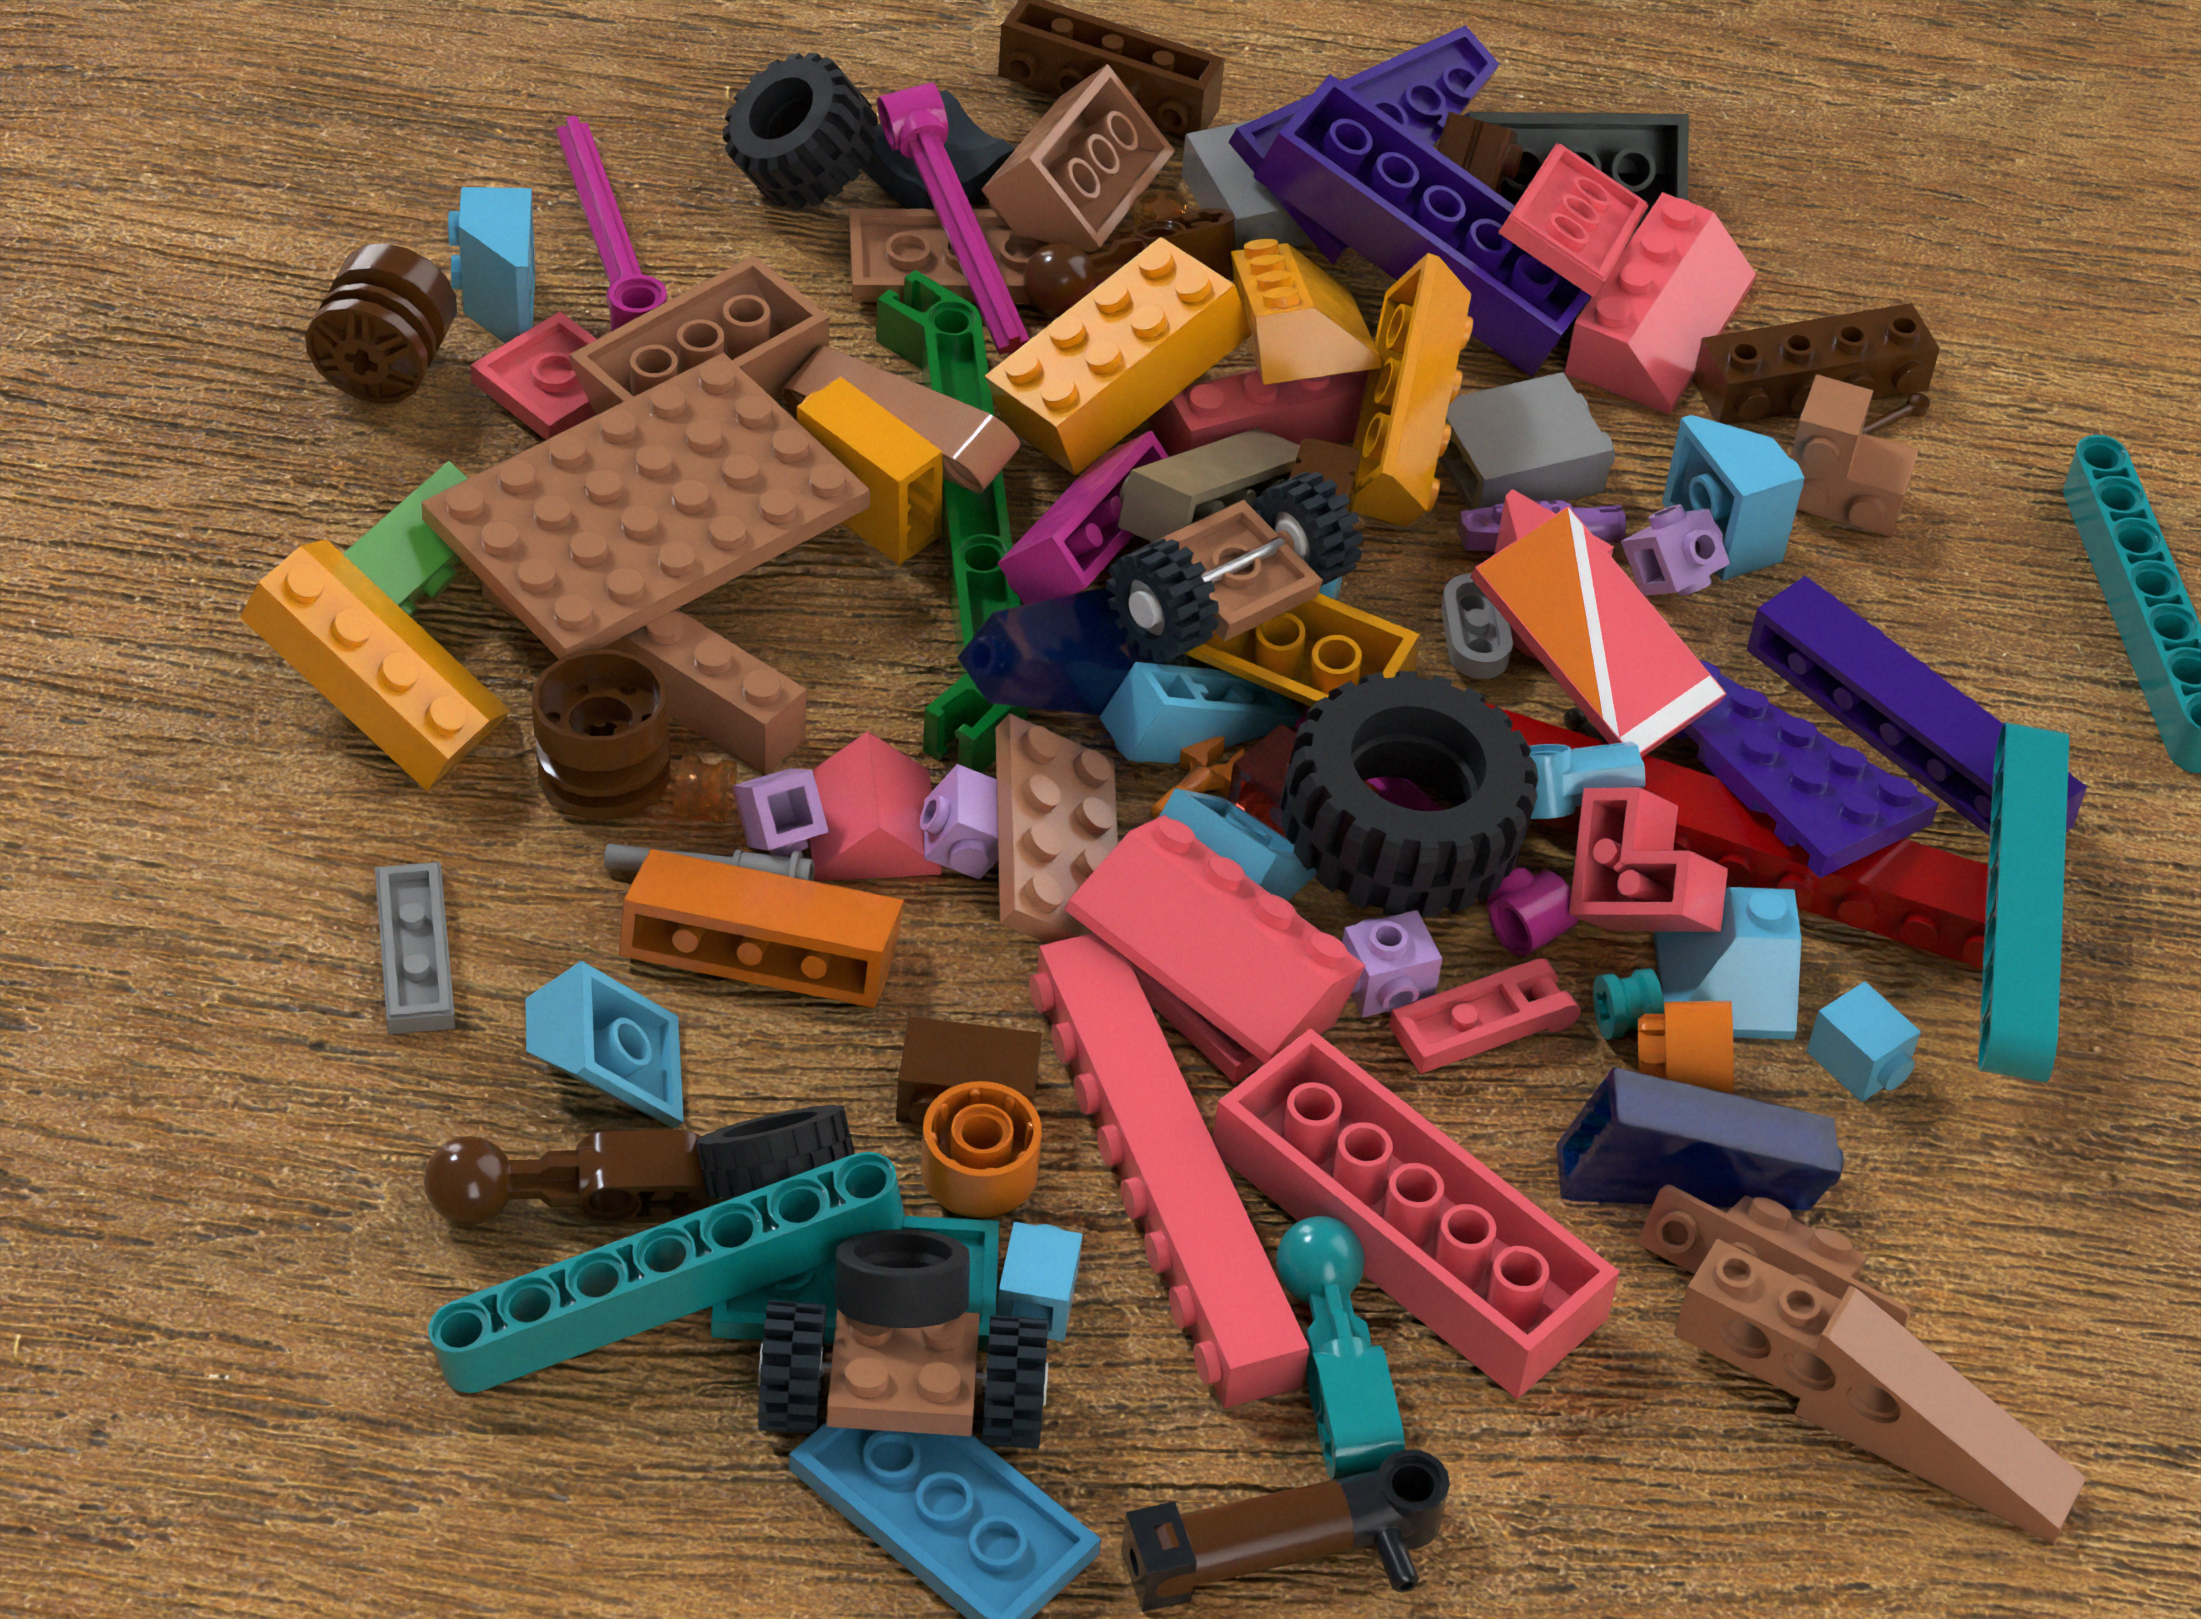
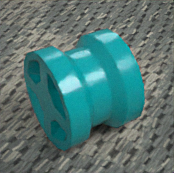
[1593,968,1664,1040]

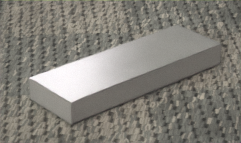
[375,862,455,1035]

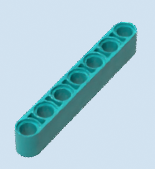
[2063,435,2201,774]
[1978,722,2069,1083]
[428,1152,905,1393]

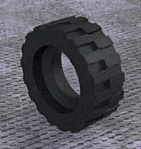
[695,1105,855,1198]

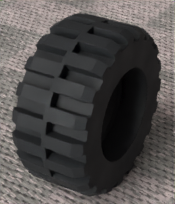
[1280,671,1538,918]

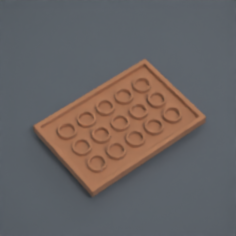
[421,352,870,659]

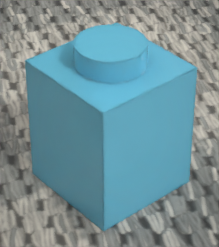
[1806,981,1921,1102]
[997,1222,1083,1341]

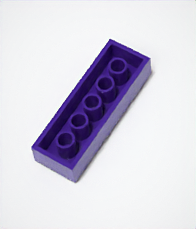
[1253,74,1592,377]

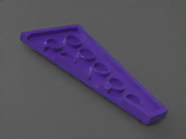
[1228,25,1500,266]
[1675,660,1939,878]

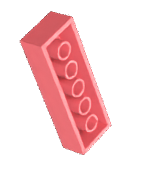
[1213,1028,1620,1399]

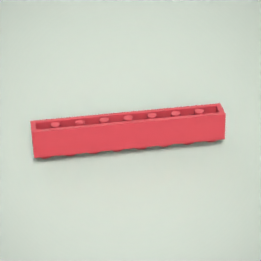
[1029,933,1309,1409]

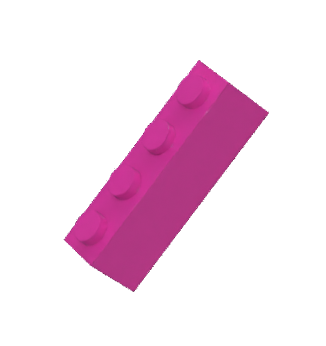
[998,430,1169,614]

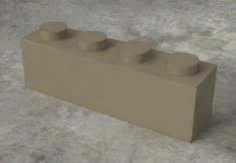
[1118,428,1300,542]

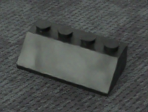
[1464,112,1689,226]

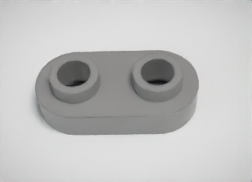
[1441,574,1513,679]

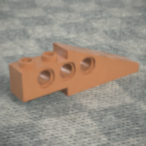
[1674,1238,2086,1544]

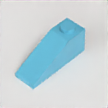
[1099,662,1302,764]

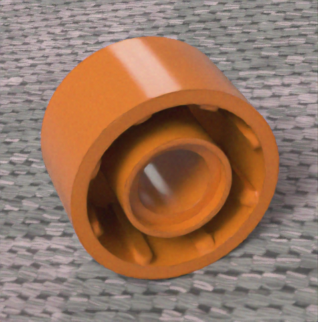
[1638,1001,1734,1116]
[921,1081,1042,1220]

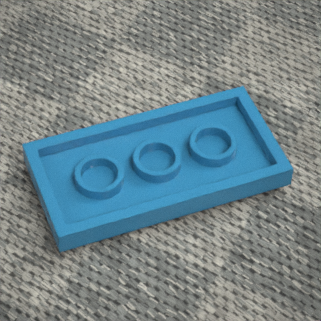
[789,1422,1101,1619]

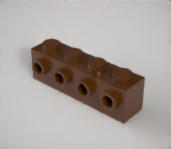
[998,0,1225,137]
[1693,303,1940,425]

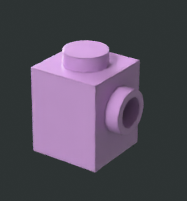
[920,764,999,880]
[731,768,829,856]

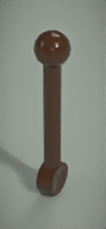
[1862,393,1930,435]

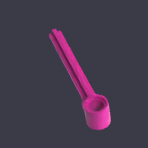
[877,82,1030,357]
[556,116,667,332]
[1295,706,1579,957]

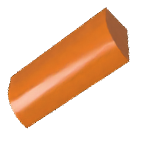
[618,849,904,1008]

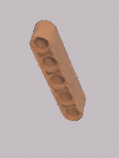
[781,345,1020,493]

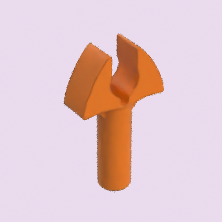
[1150,736,1244,820]

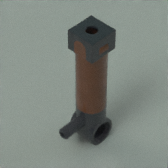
[1121,1449,1450,1612]

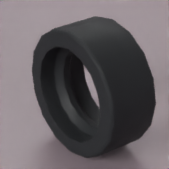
[835,1229,970,1328]

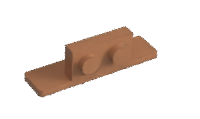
[1638,1184,1911,1327]

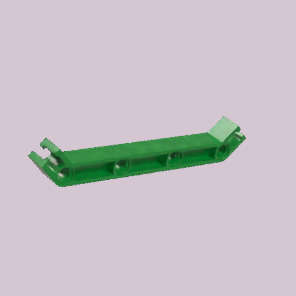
[876,270,1031,773]

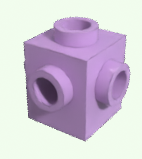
[1621,504,1730,596]
[1342,910,1442,1018]

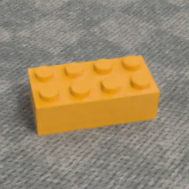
[984,237,1252,476]

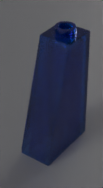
[957,588,1167,715]
[1556,1067,1844,1210]

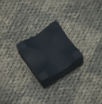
[860,90,1015,209]

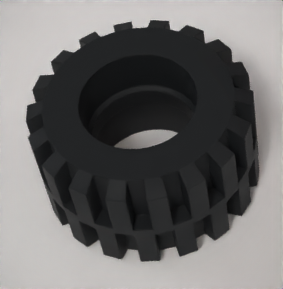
[723,52,878,209]

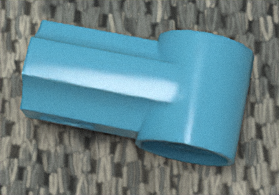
[1529,741,1646,819]

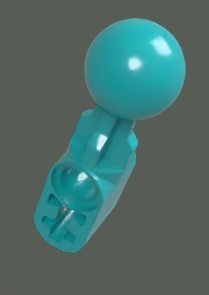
[1276,1216,1405,1479]

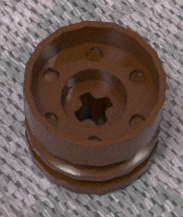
[305,243,457,404]
[532,649,671,820]

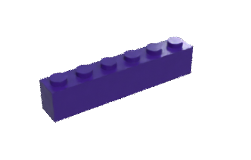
[1747,576,2087,836]

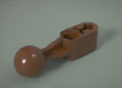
[1023,208,1236,317]
[424,1130,711,1225]

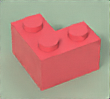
[1569,787,1728,932]

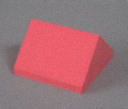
[808,731,942,881]

